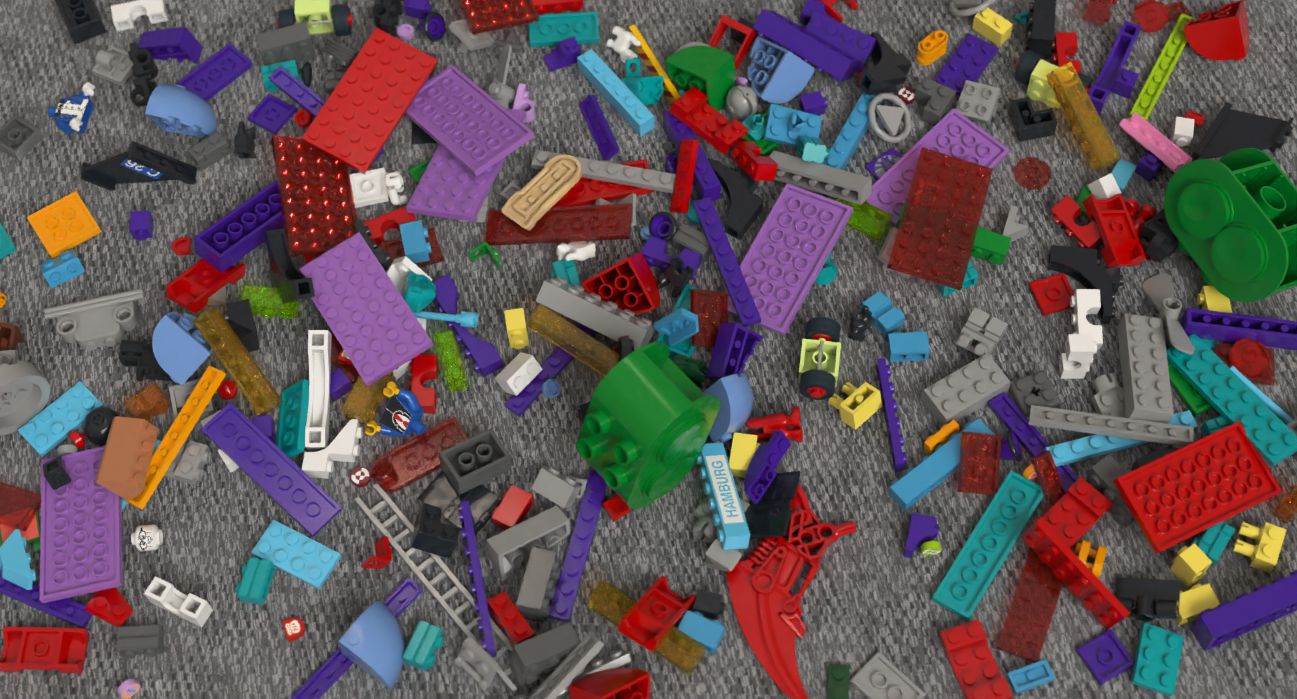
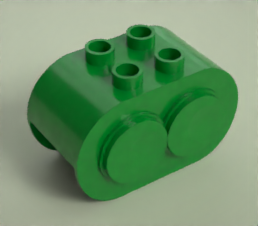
[1164,148,1297,303]
[576,341,721,509]

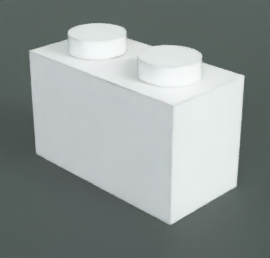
[495,352,543,396]

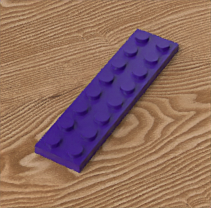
[201,402,342,537]

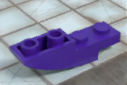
[744,431,791,504]

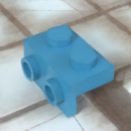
[39,249,85,288]
[654,308,699,346]

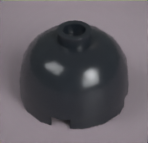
[83,407,120,445]

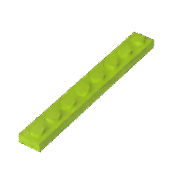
[1128,14,1197,120]

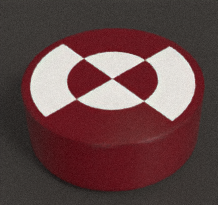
[897,87,915,104]
[350,467,371,487]

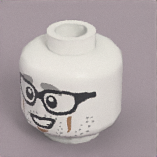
[131,525,163,551]

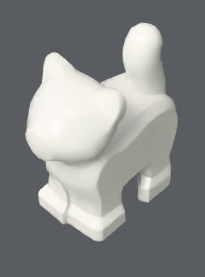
[606,26,641,63]
[556,237,596,261]

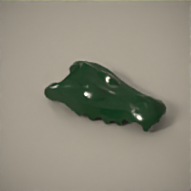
[669,354,708,383]

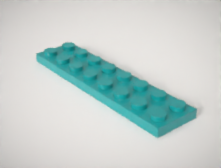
[1166,334,1297,467]
[932,470,1047,621]

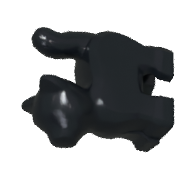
[234,121,256,159]
[656,257,694,298]
[848,306,872,342]

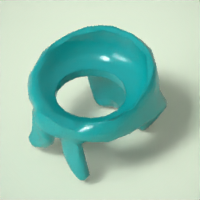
[814,253,838,285]

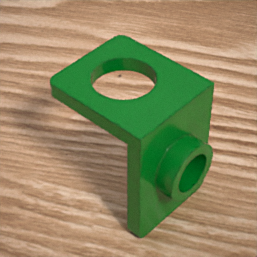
[468,242,500,269]

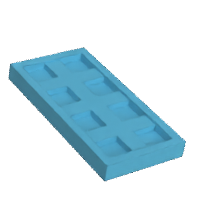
[18,381,104,457]
[251,520,341,590]

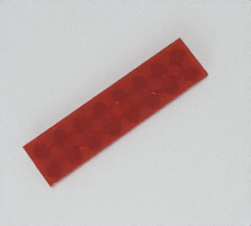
[485,203,633,246]

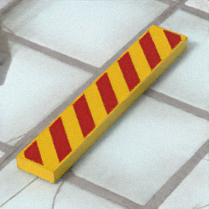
[628,25,680,106]

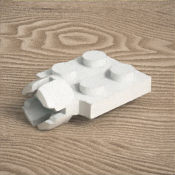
[349,168,404,208]

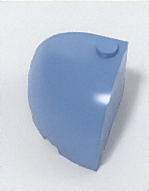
[747,36,815,104]
[145,84,217,138]
[152,312,227,386]
[703,373,753,443]
[339,601,405,690]

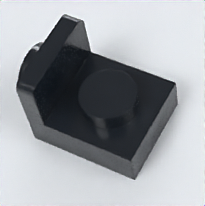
[43,456,71,490]

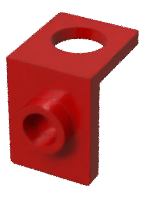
[361,536,392,569]

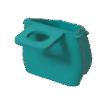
[622,58,665,106]
[401,271,436,312]

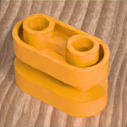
[916,30,948,66]
[1074,540,1107,579]

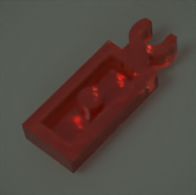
[1031,450,1064,507]

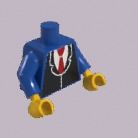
[365,382,427,437]

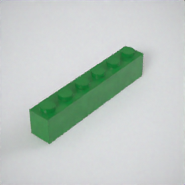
[895,202,1011,265]

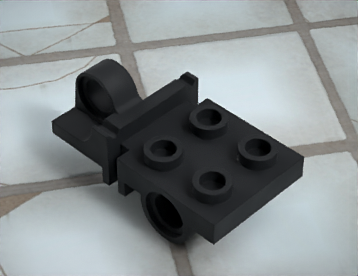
[372,0,402,37]
[128,42,158,107]
[1140,208,1180,263]
[119,339,173,381]

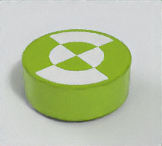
[920,541,942,556]

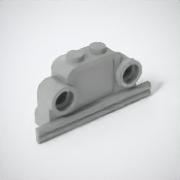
[44,288,144,351]

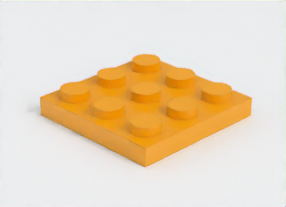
[27,191,102,259]

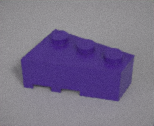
[138,27,203,64]
[706,323,763,382]

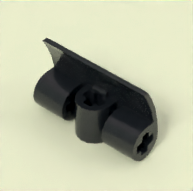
[1115,578,1180,622]

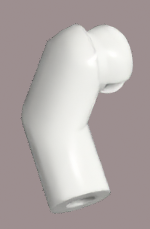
[386,186,409,206]

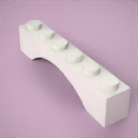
[305,330,332,450]

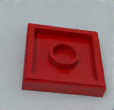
[1028,273,1074,316]

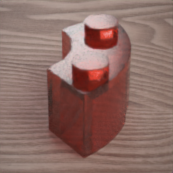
[1083,0,1118,26]

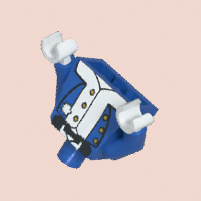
[48,82,95,135]

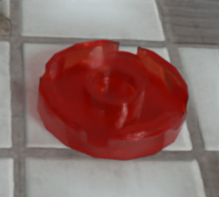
[1132,0,1169,33]
[1014,157,1051,190]
[1229,338,1270,376]

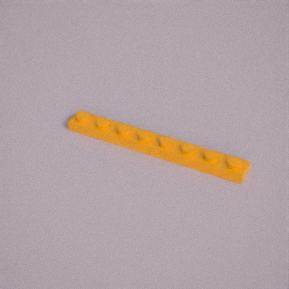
[125,366,226,510]

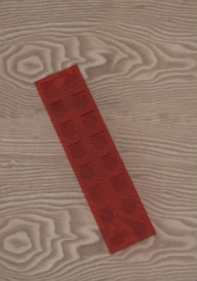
[996,503,1076,663]

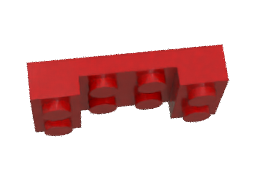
[669,86,749,155]
[1083,194,1146,267]
[166,258,245,314]
[1034,477,1112,549]
[617,575,697,652]
[939,619,1013,699]
[0,627,90,674]

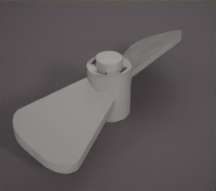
[488,44,516,109]
[1142,273,1195,355]

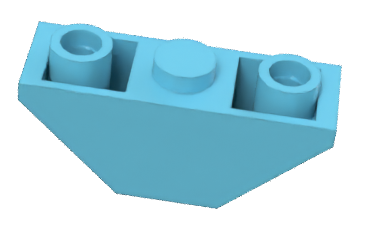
[0,529,36,590]

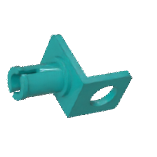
[742,114,765,142]

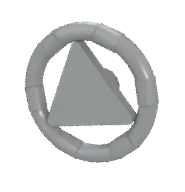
[949,0,995,17]
[868,93,912,143]

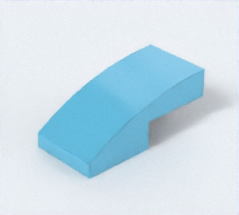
[1112,158,1137,193]

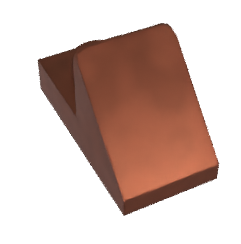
[0,322,24,351]

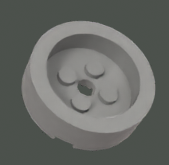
[0,361,50,436]

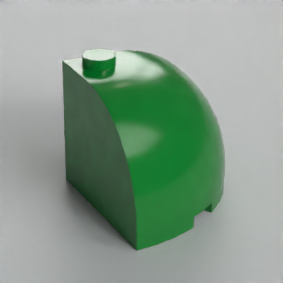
[665,46,735,112]

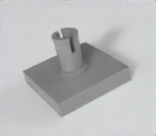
[449,17,495,53]

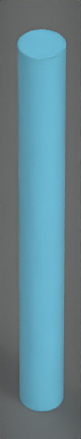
[1230,366,1293,424]

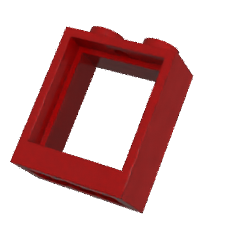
[707,15,757,70]

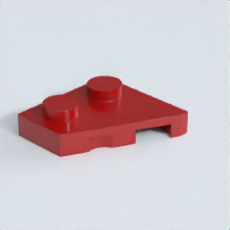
[85,587,133,627]

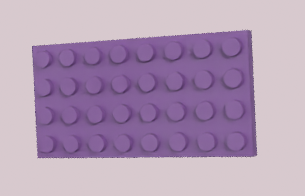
[405,65,535,177]
[406,108,526,222]
[863,108,1010,244]
[717,183,854,336]
[299,232,434,387]
[40,446,123,603]

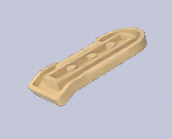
[502,154,582,231]

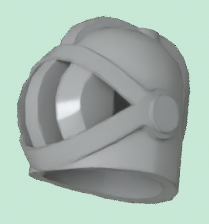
[726,85,757,121]

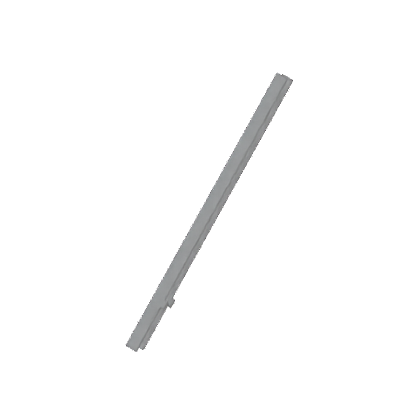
[354,483,518,694]

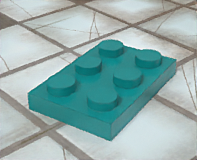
[1131,622,1184,696]

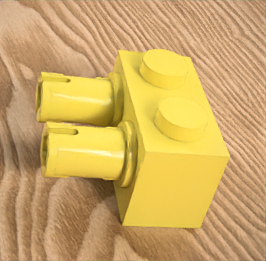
[828,382,882,430]
[1233,522,1286,573]

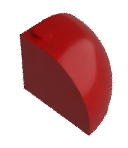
[1184,0,1249,61]
[581,252,660,314]
[569,668,650,699]

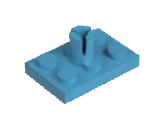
[763,104,822,148]

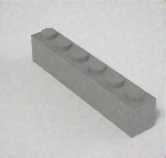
[770,151,872,205]

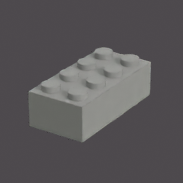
[921,353,1011,426]

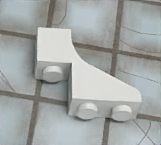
[301,419,363,479]

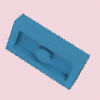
[1006,659,1055,695]

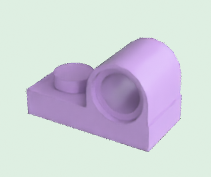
[513,83,535,122]

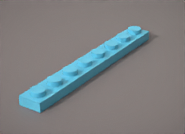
[1044,410,1198,468]

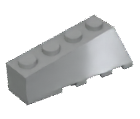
[486,505,571,581]

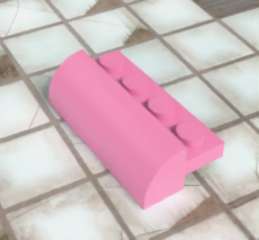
[1119,112,1192,173]

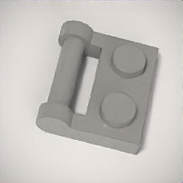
[454,637,499,691]

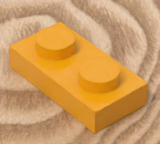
[924,420,959,456]

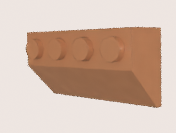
[95,416,159,501]

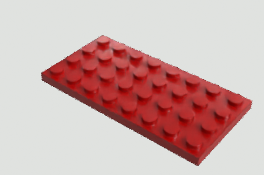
[302,27,438,175]
[1113,421,1282,554]

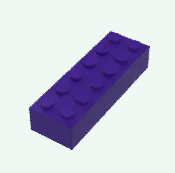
[753,9,861,81]
[194,180,303,273]
[1191,570,1297,651]

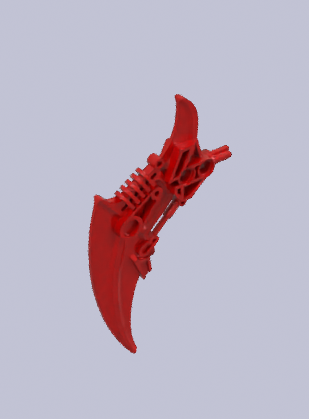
[727,484,857,699]

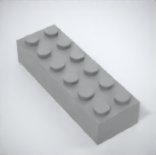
[536,276,654,350]
[1117,313,1174,424]

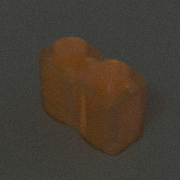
[123,383,171,422]
[1273,484,1297,524]

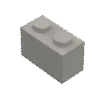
[531,466,582,509]

